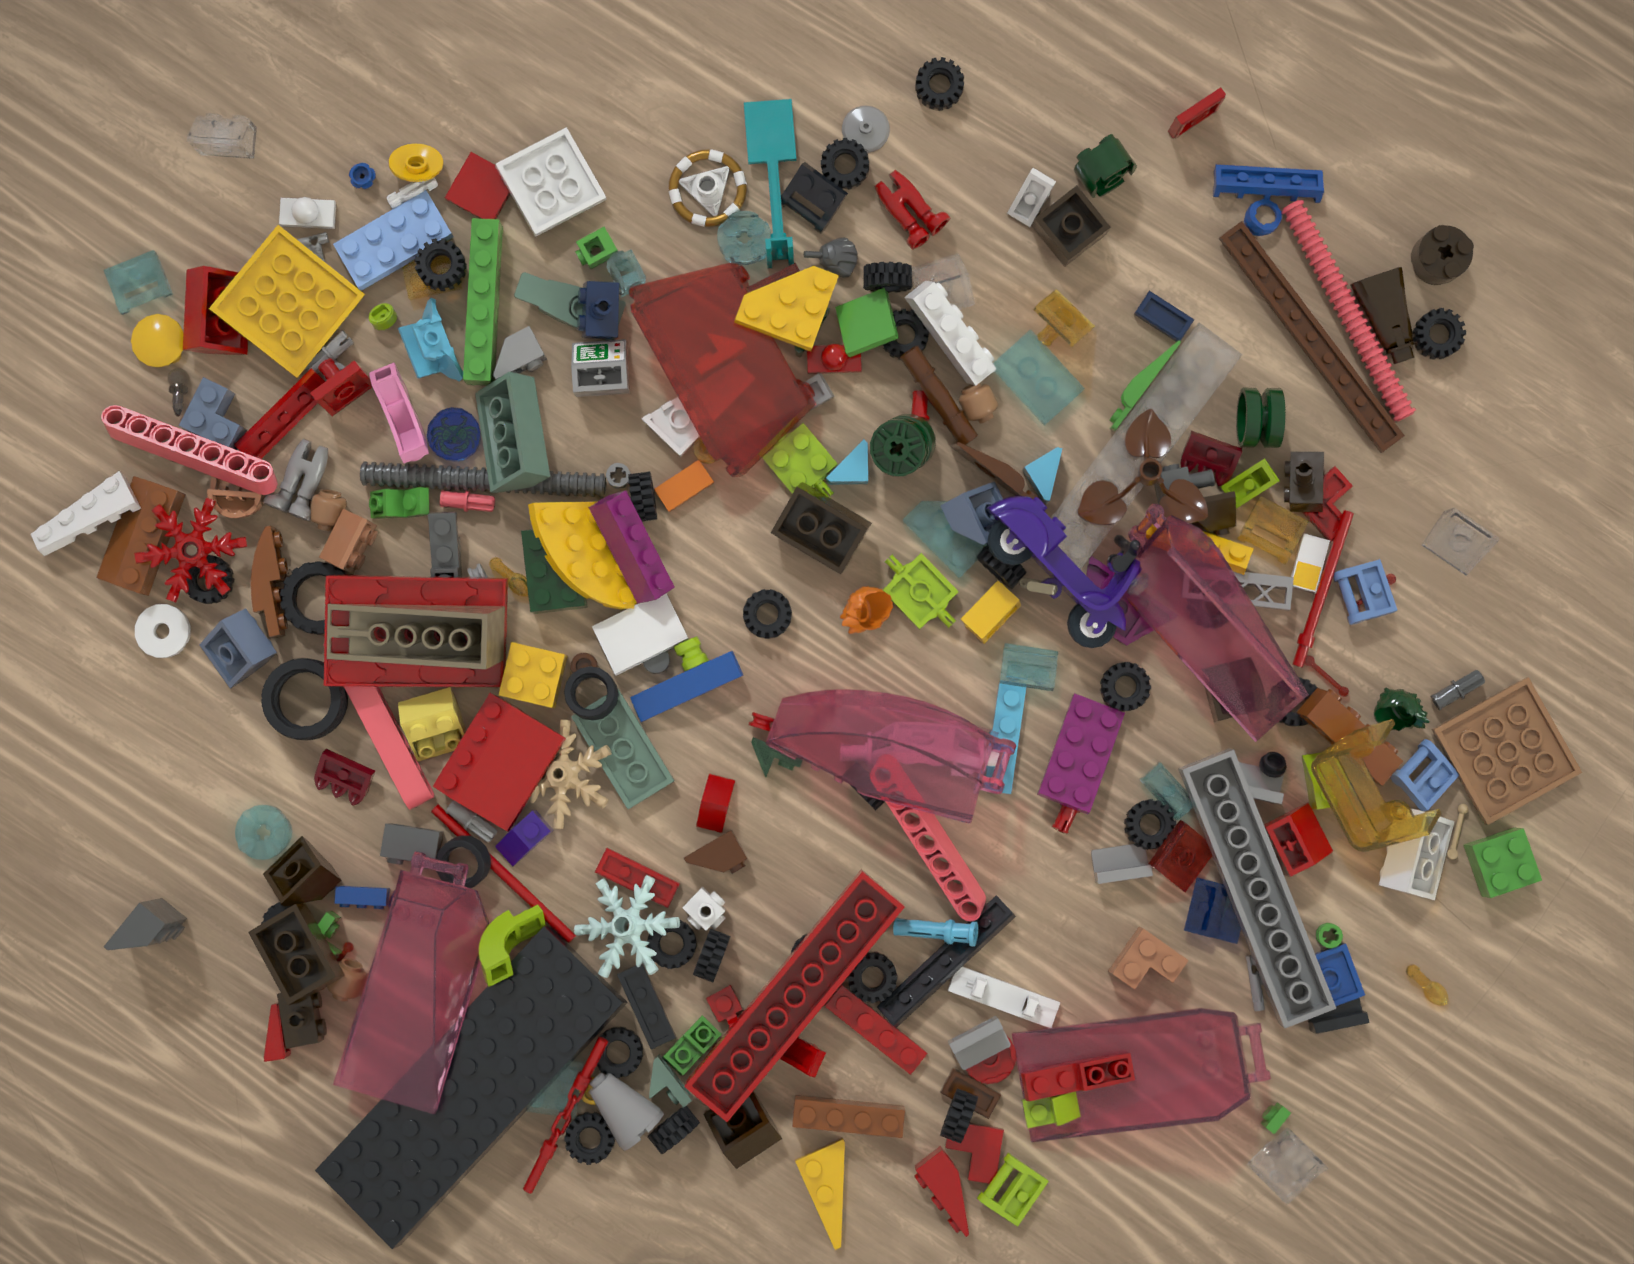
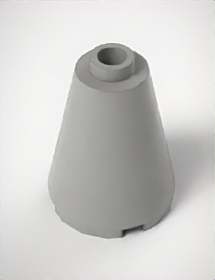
[589,1073,664,1151]

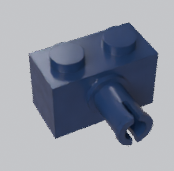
[578,281,619,340]

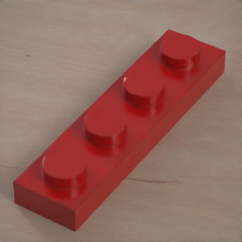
[234,368,326,459]
[825,984,928,1075]

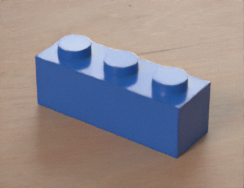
[335,886,390,909]

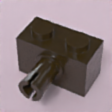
[1284,452,1324,512]
[277,991,327,1049]

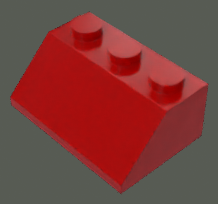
[183,266,248,355]

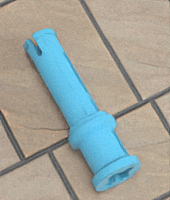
[893,918,978,946]

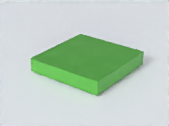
[835,288,899,357]

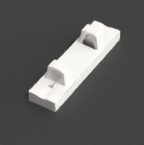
[948,967,1060,1028]

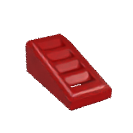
[264,1002,291,1062]

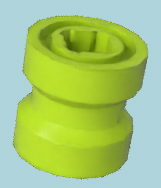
[674,636,709,671]

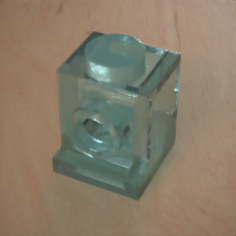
[607,249,646,297]

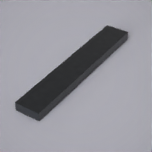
[877,895,1016,1028]

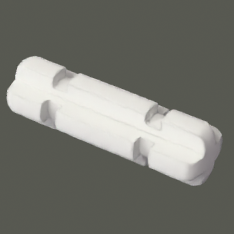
[386,177,438,209]

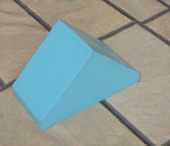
[826,439,868,485]
[1022,447,1063,504]

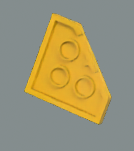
[734,266,839,352]

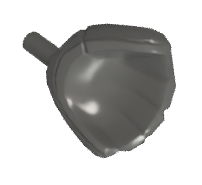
[803,237,858,278]

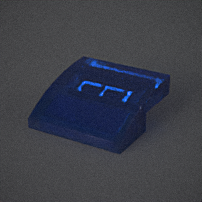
[1184,878,1241,944]

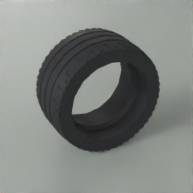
[261,658,348,740]

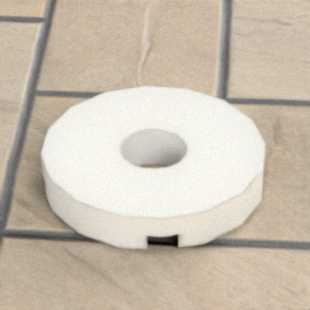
[135,604,191,658]

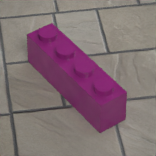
[589,490,675,604]

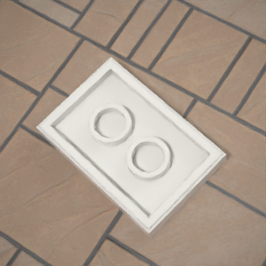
[592,593,689,676]

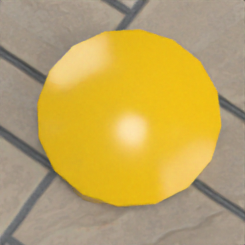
[131,314,183,367]

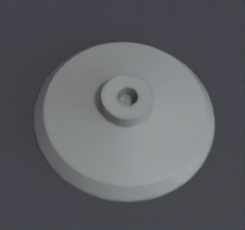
[842,106,890,153]

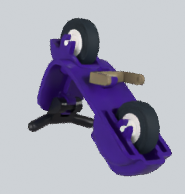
[987,496,1149,648]

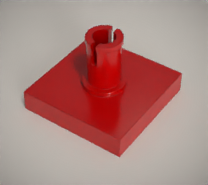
[310,358,372,417]

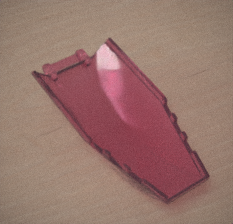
[766,689,1016,823]

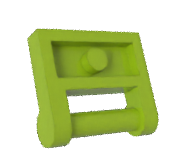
[977,1152,1049,1227]

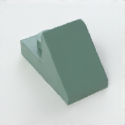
[649,1054,693,1108]

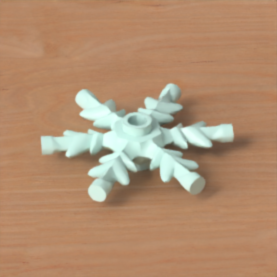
[574,875,680,978]

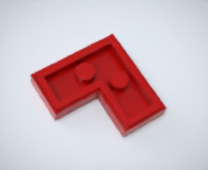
[1302,466,1353,543]
[945,1123,1004,1184]

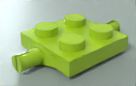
[762,422,838,497]
[883,553,959,630]

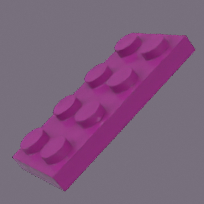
[1037,693,1125,815]

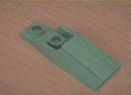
[514,272,626,341]

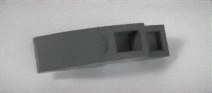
[428,511,462,577]

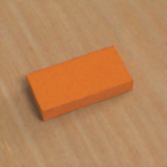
[654,460,714,512]

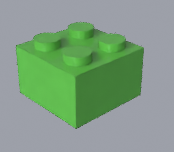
[1463,827,1542,898]

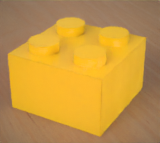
[499,642,568,708]

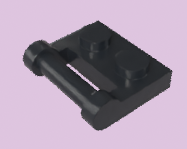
[781,162,848,234]

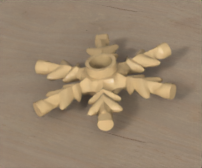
[530,720,612,829]

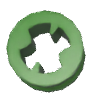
[1316,923,1343,948]

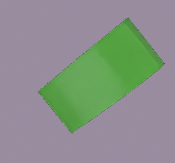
[662,1015,722,1076]

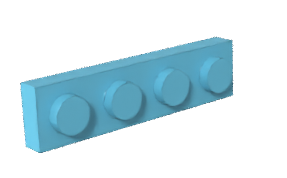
[983,683,1026,794]

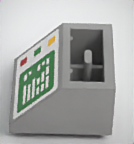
[571,339,630,397]

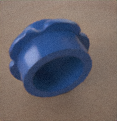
[349,163,376,189]

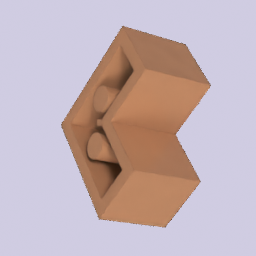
[1108,926,1189,990]

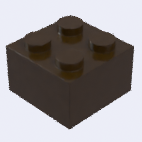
[1031,185,1111,267]

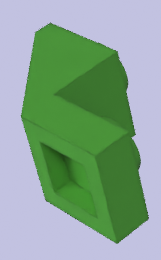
[369,487,429,519]

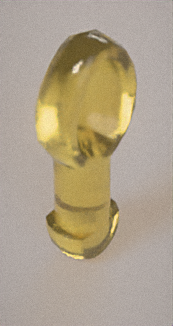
[489,557,528,597]
[1406,964,1449,1006]

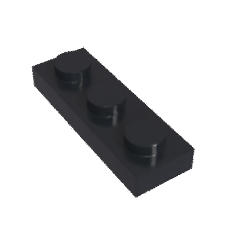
[617,962,676,1050]

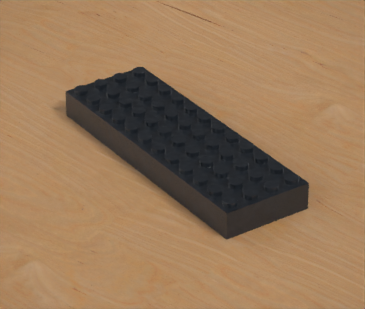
[315,926,628,1249]

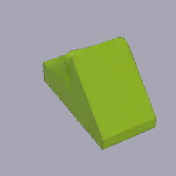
[1221,458,1279,509]
[1021,1091,1081,1128]

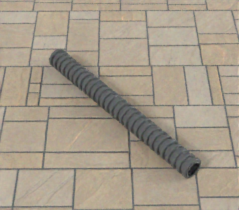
[360,461,606,498]

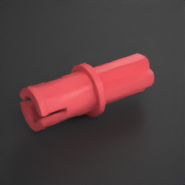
[440,490,495,512]

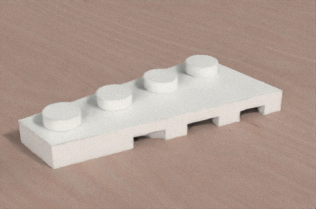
[31,471,141,556]

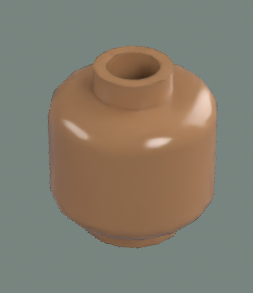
[958,382,998,424]
[310,489,347,531]
[327,958,366,1002]

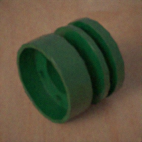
[870,414,936,476]

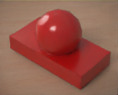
[807,344,862,374]
[780,1036,826,1078]

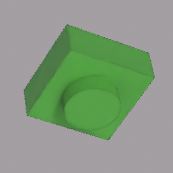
[1261,1102,1291,1134]

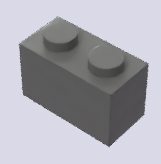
[380,823,444,869]

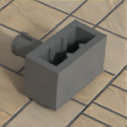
[1154,464,1215,510]

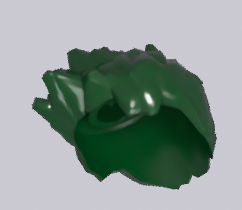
[1374,688,1430,731]

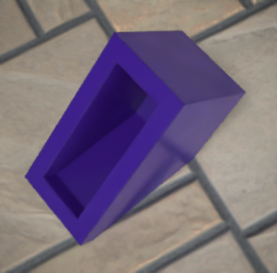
[495,810,554,867]

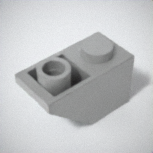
[493,326,547,380]

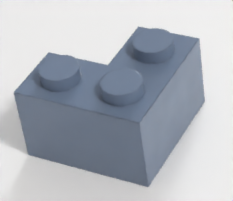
[179,377,247,450]

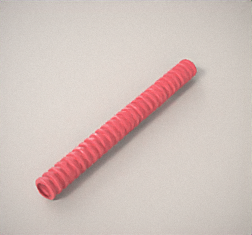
[1281,200,1416,422]

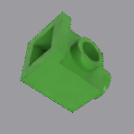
[575,226,619,269]

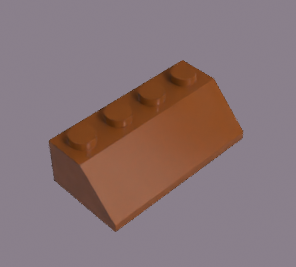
[96,476,186,596]

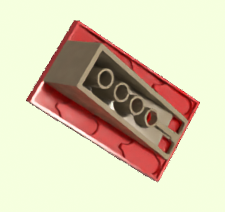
[324,575,508,687]

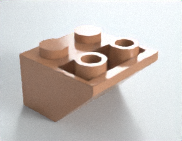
[319,509,378,574]

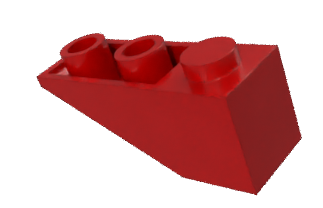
[914,1146,969,1237]

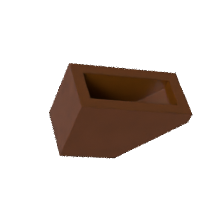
[684,830,748,874]

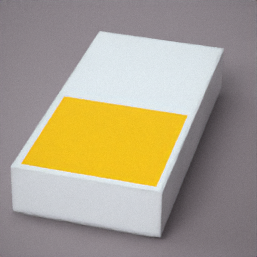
[1291,533,1330,593]

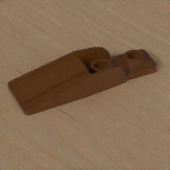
[950,442,1041,500]

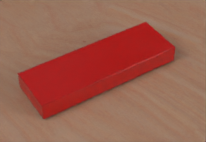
[595,847,680,908]

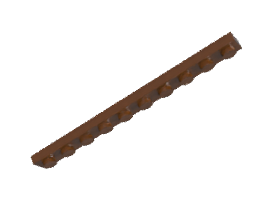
[1219,221,1405,453]

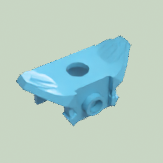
[398,298,463,382]

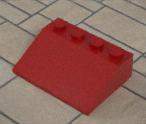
[432,693,566,832]

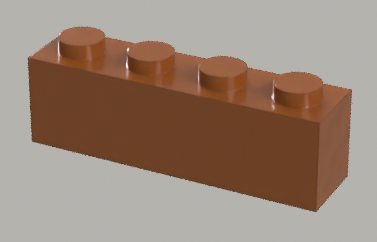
[1296,688,1403,786]
[792,1095,905,1138]

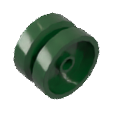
[1236,387,1286,448]

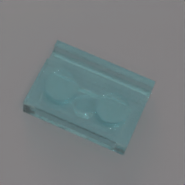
[999,643,1059,691]

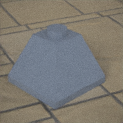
[941,481,1003,545]

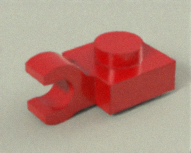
[706,985,743,1027]

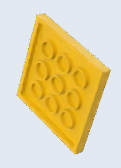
[209,225,365,378]

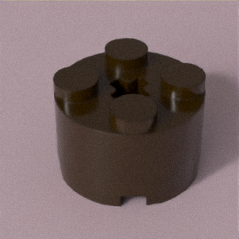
[1411,225,1474,285]

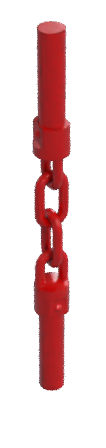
[523,1037,608,1194]

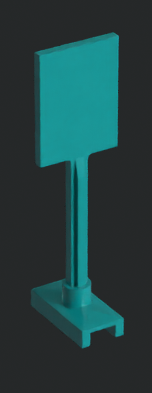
[744,99,797,269]

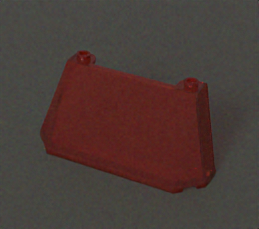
[629,263,816,477]

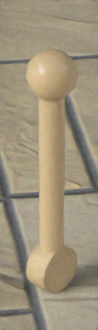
[1446,804,1468,859]

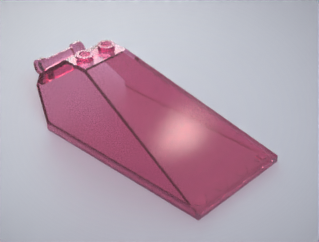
[1126,504,1309,742]
[333,851,489,1114]
[1012,1008,1271,1142]

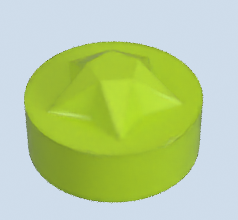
[369,303,397,330]

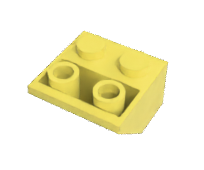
[398,687,466,762]

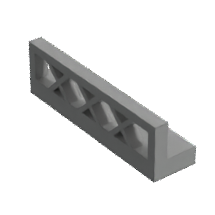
[1180,565,1294,610]

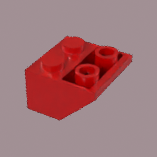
[1264,802,1333,877]

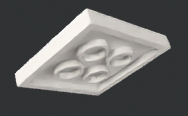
[495,127,606,237]

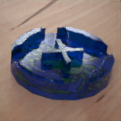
[427,407,481,462]

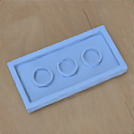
[333,190,454,291]

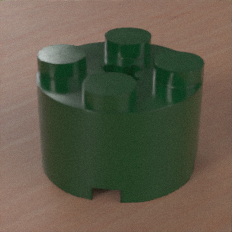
[1074,134,1137,198]

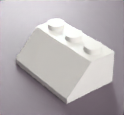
[1379,806,1455,900]

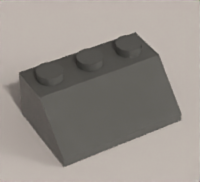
[104,898,187,950]

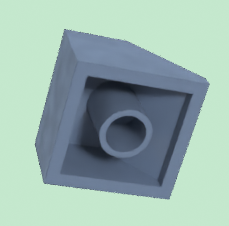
[199,608,277,689]

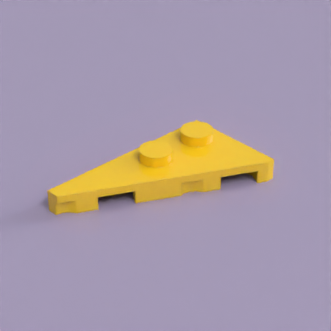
[795,1138,845,1250]

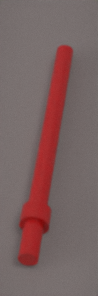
[1292,510,1354,668]

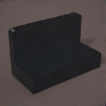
[1308,998,1370,1034]

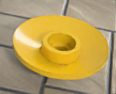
[389,144,443,182]

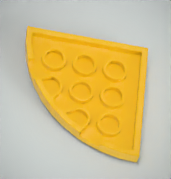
[528,502,637,610]

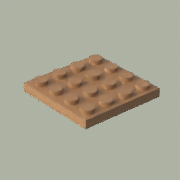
[1431,677,1582,825]

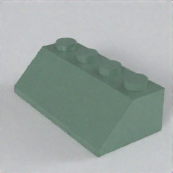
[475,372,550,493]

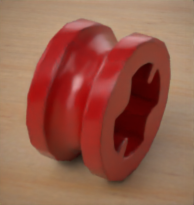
[748,712,775,732]

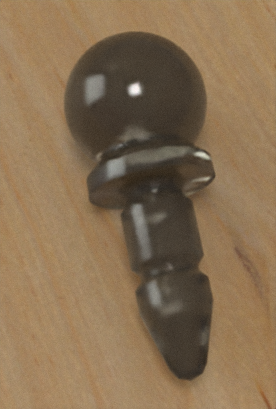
[167,368,190,417]

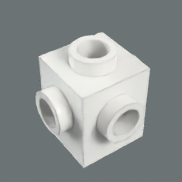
[683,887,726,930]

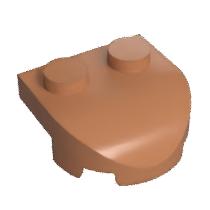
[207,467,267,519]

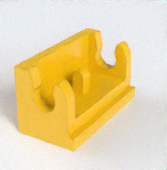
[961,581,1021,644]

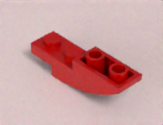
[1021,1053,1135,1101]

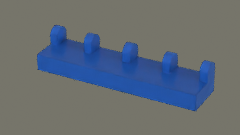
[1213,164,1324,203]

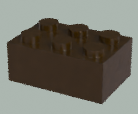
[771,482,872,575]
[248,903,345,1005]

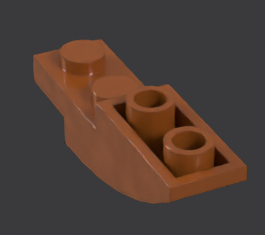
[251,526,289,638]

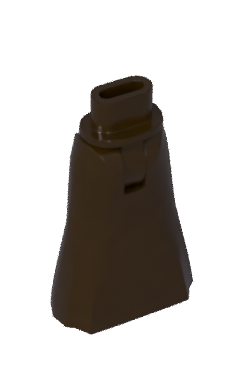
[1350,267,1415,364]

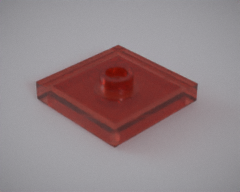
[1148,820,1212,893]

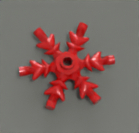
[134,498,247,603]

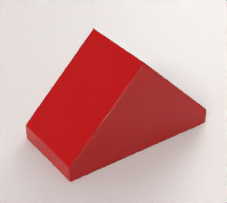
[696,774,735,833]

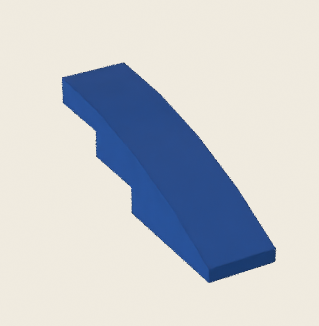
[630,651,744,722]

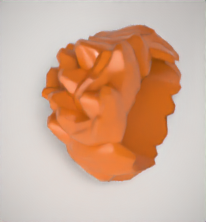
[840,586,893,634]

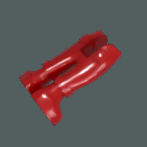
[874,170,951,250]

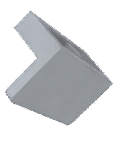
[1239,762,1284,804]
[1091,844,1153,884]
[948,1016,1011,1070]

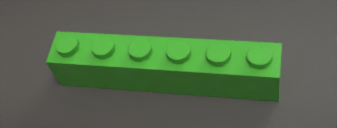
[463,218,503,386]

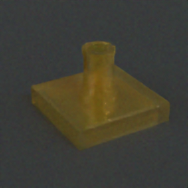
[1033,289,1095,347]

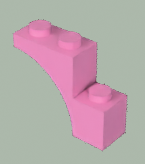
[369,363,429,464]

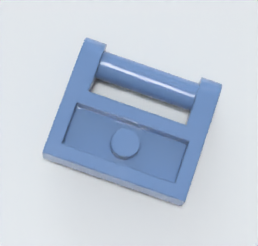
[1333,559,1397,625]
[1390,739,1459,811]

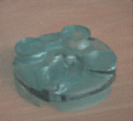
[717,211,771,265]
[235,805,292,860]

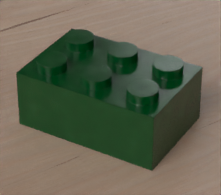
[521,530,588,614]

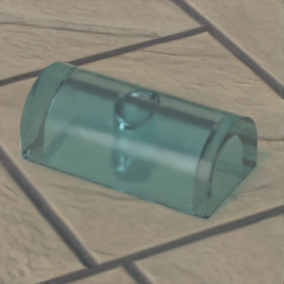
[1139,761,1193,820]

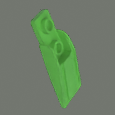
[1109,341,1181,432]

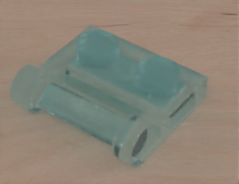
[103,250,173,315]

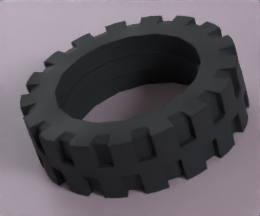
[280,561,346,635]

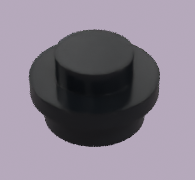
[1259,752,1287,778]

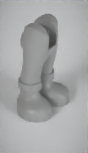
[263,439,328,521]

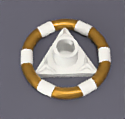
[669,149,747,227]

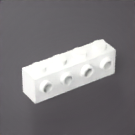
[904,281,996,386]

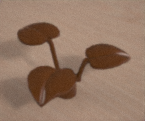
[1077,409,1208,525]

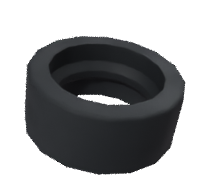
[564,666,619,721]
[435,835,491,890]

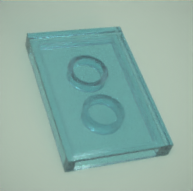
[993,329,1085,426]

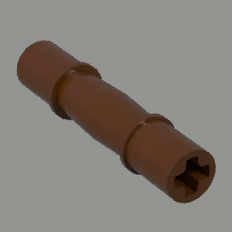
[900,345,978,445]

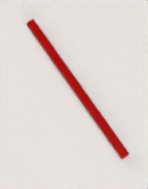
[431,804,576,943]

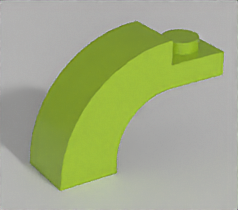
[479,905,546,987]

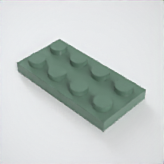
[571,688,675,809]

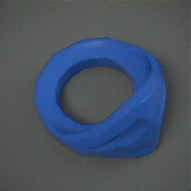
[1244,199,1282,236]

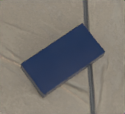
[1134,290,1195,342]

